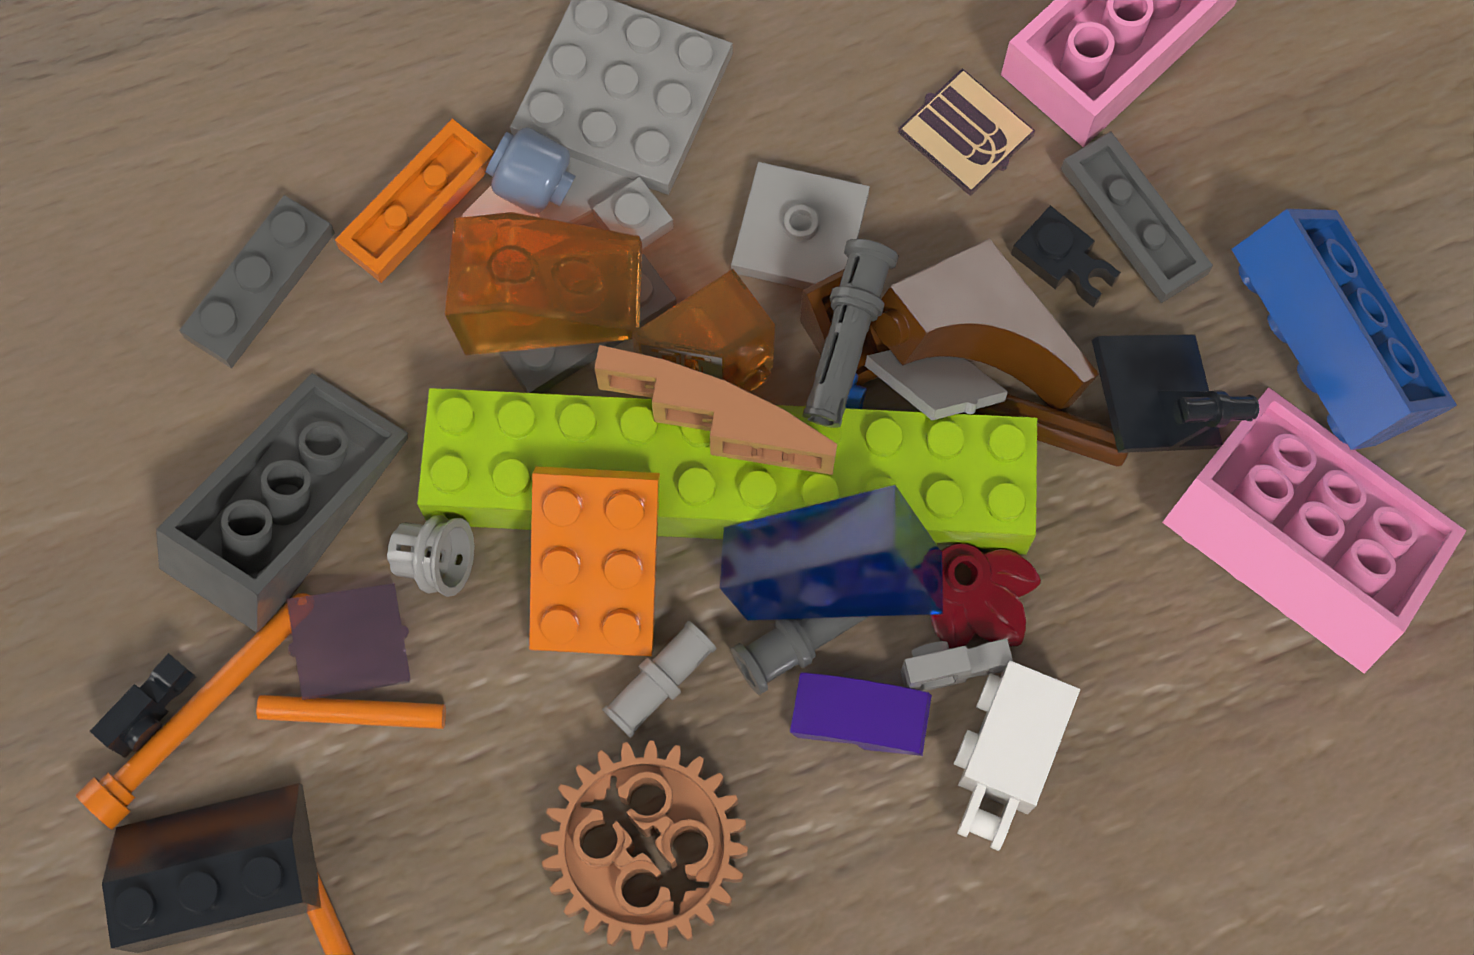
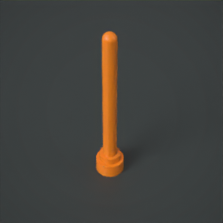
[75,593,315,830]

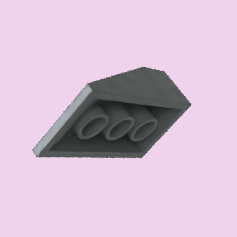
[156,373,408,633]

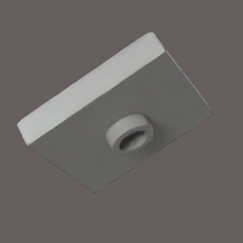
[731,162,870,289]

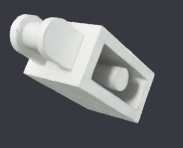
[954,660,1080,851]

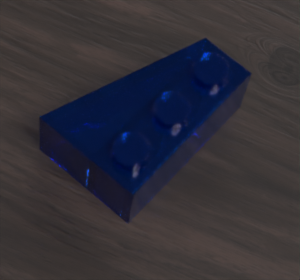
[720,485,943,621]

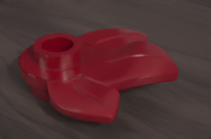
[930,544,1041,649]

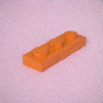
[335,118,495,283]

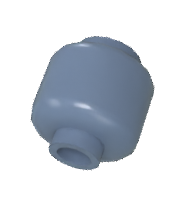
[485,127,576,214]

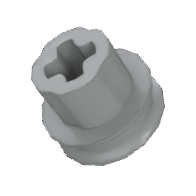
[387,515,475,597]

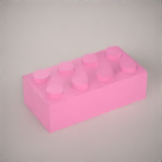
[1001,0,1237,148]

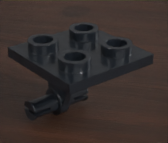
[1091,334,1260,453]

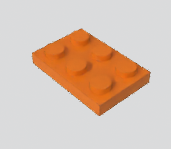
[529,466,660,657]

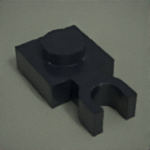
[1011,205,1121,307]
[89,653,196,758]

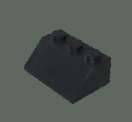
[102,783,321,953]

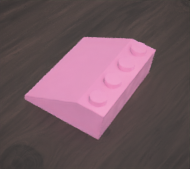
[1162,387,1466,673]

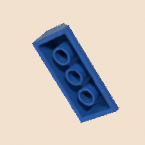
[1231,209,1457,450]

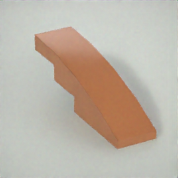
[595,345,837,475]

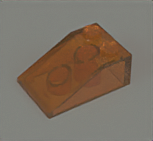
[445,212,642,355]

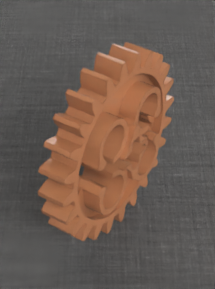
[541,741,748,952]

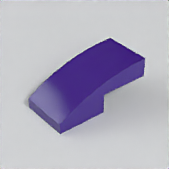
[790,672,932,756]

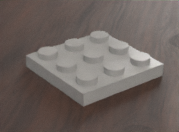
[510,0,733,195]

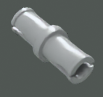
[602,621,717,738]

